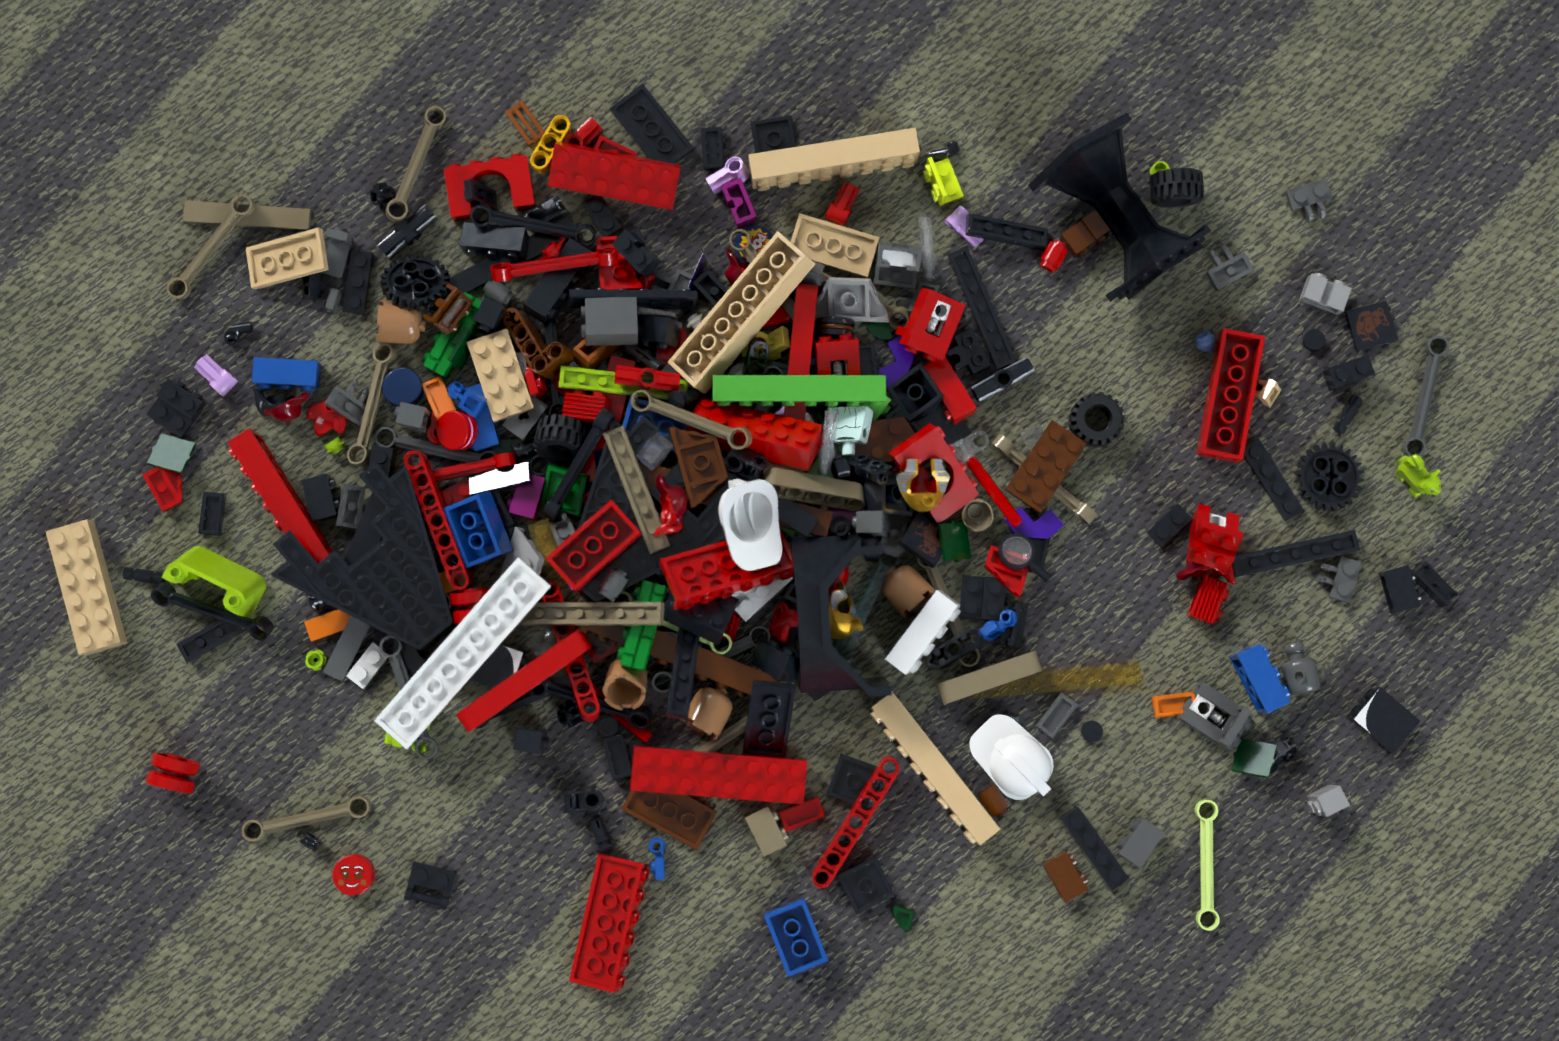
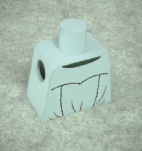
[828,406,873,457]

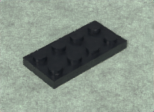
[610,83,694,164]
[743,680,796,758]

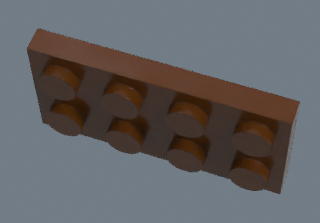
[1004,420,1087,514]
[621,791,717,850]

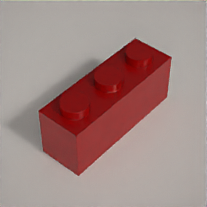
[924,357,977,425]

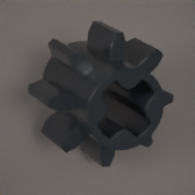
[370,182,396,210]
[557,700,582,728]

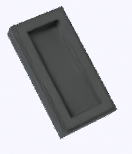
[1035,692,1078,739]

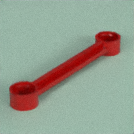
[490,247,619,282]
[413,452,516,488]

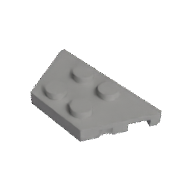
[815,277,891,322]
[499,527,545,578]

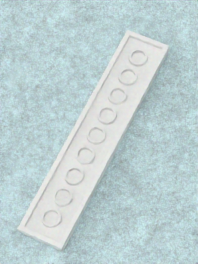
[374,557,551,749]

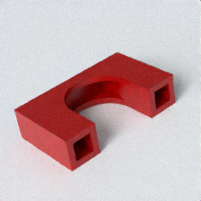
[444,153,536,222]
[888,423,979,524]

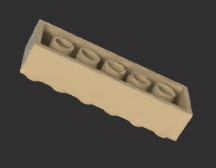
[46,519,127,655]

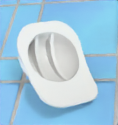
[719,479,782,571]
[969,714,1053,800]

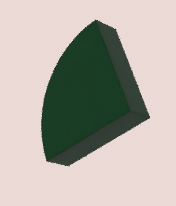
[866,322,893,341]
[893,905,915,932]

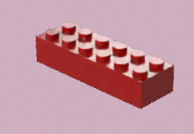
[548,141,681,210]
[1196,328,1265,463]
[686,398,823,471]

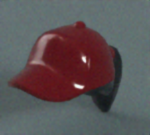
[253,388,310,423]

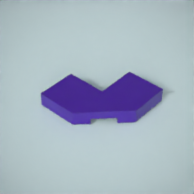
[878,336,915,390]
[1003,506,1064,539]

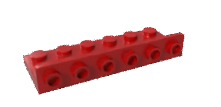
[659,526,794,610]
[569,853,650,993]

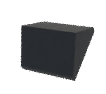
[888,362,945,422]

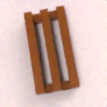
[505,100,545,147]

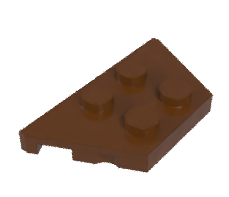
[848,417,915,468]
[669,427,728,509]

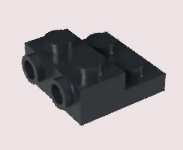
[146,378,206,439]
[959,575,1009,621]

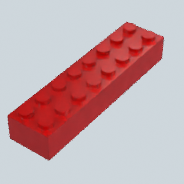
[228,428,333,563]
[630,745,807,804]

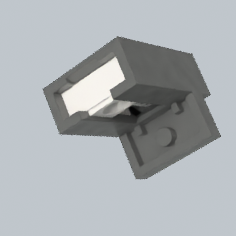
[874,241,922,289]
[1176,682,1254,751]

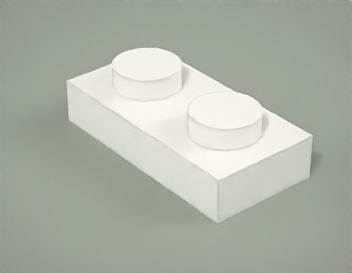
[346,642,388,689]

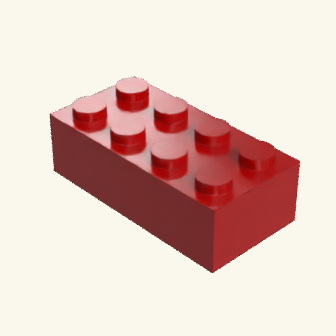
[546,500,642,592]

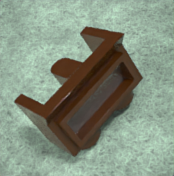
[423,283,473,335]

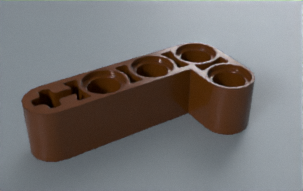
[503,308,574,379]

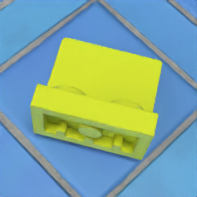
[923,157,964,206]

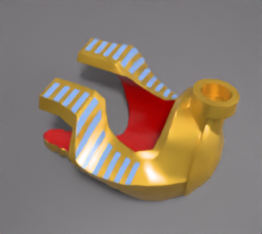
[896,459,950,512]
[828,582,863,639]

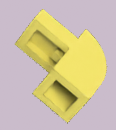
[742,326,790,361]

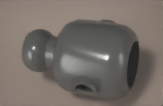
[1281,642,1321,695]

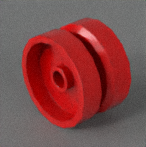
[449,587,491,624]
[145,752,201,793]

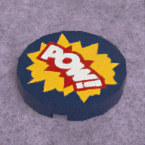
[734,225,773,266]

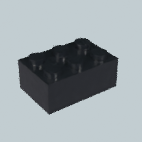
[663,592,739,645]

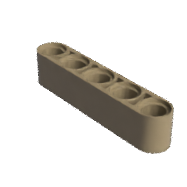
[764,468,865,511]
[937,650,1043,704]

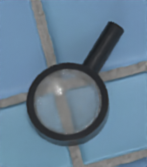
[998,533,1052,582]

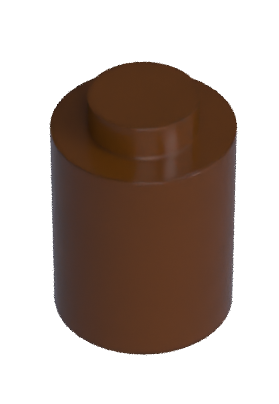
[977,783,1009,818]

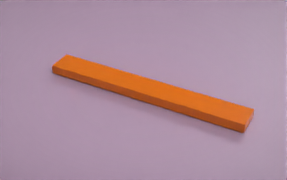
[304,571,466,642]

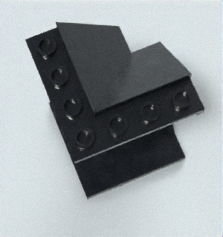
[1028,113,1211,302]
[791,535,892,697]

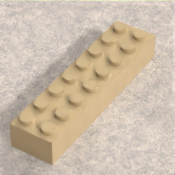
[748,128,920,191]
[668,231,816,394]
[870,692,1000,845]

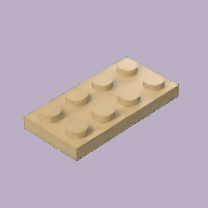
[791,213,880,278]
[246,228,329,289]
[467,329,534,423]

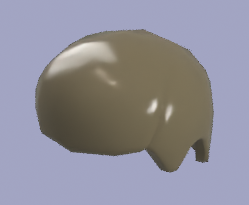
[961,498,994,532]

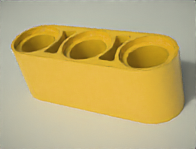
[530,115,572,174]

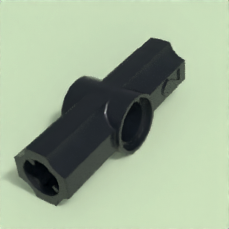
[377,205,437,260]
[971,357,1035,404]

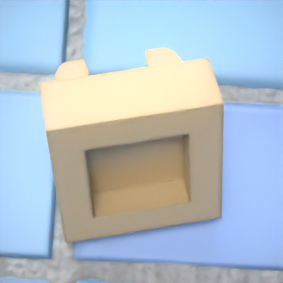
[1255,379,1281,407]

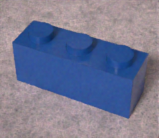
[252,357,321,392]
[457,384,501,453]

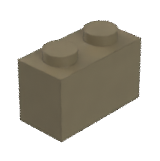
[745,806,789,857]

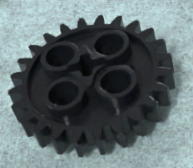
[381,254,450,311]
[1294,442,1365,511]

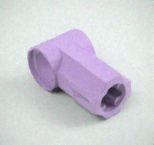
[706,157,749,194]
[944,206,984,248]
[194,354,238,397]

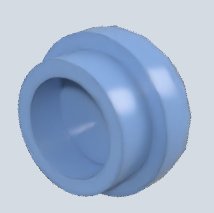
[1194,331,1216,354]

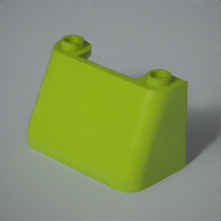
[161,546,267,618]

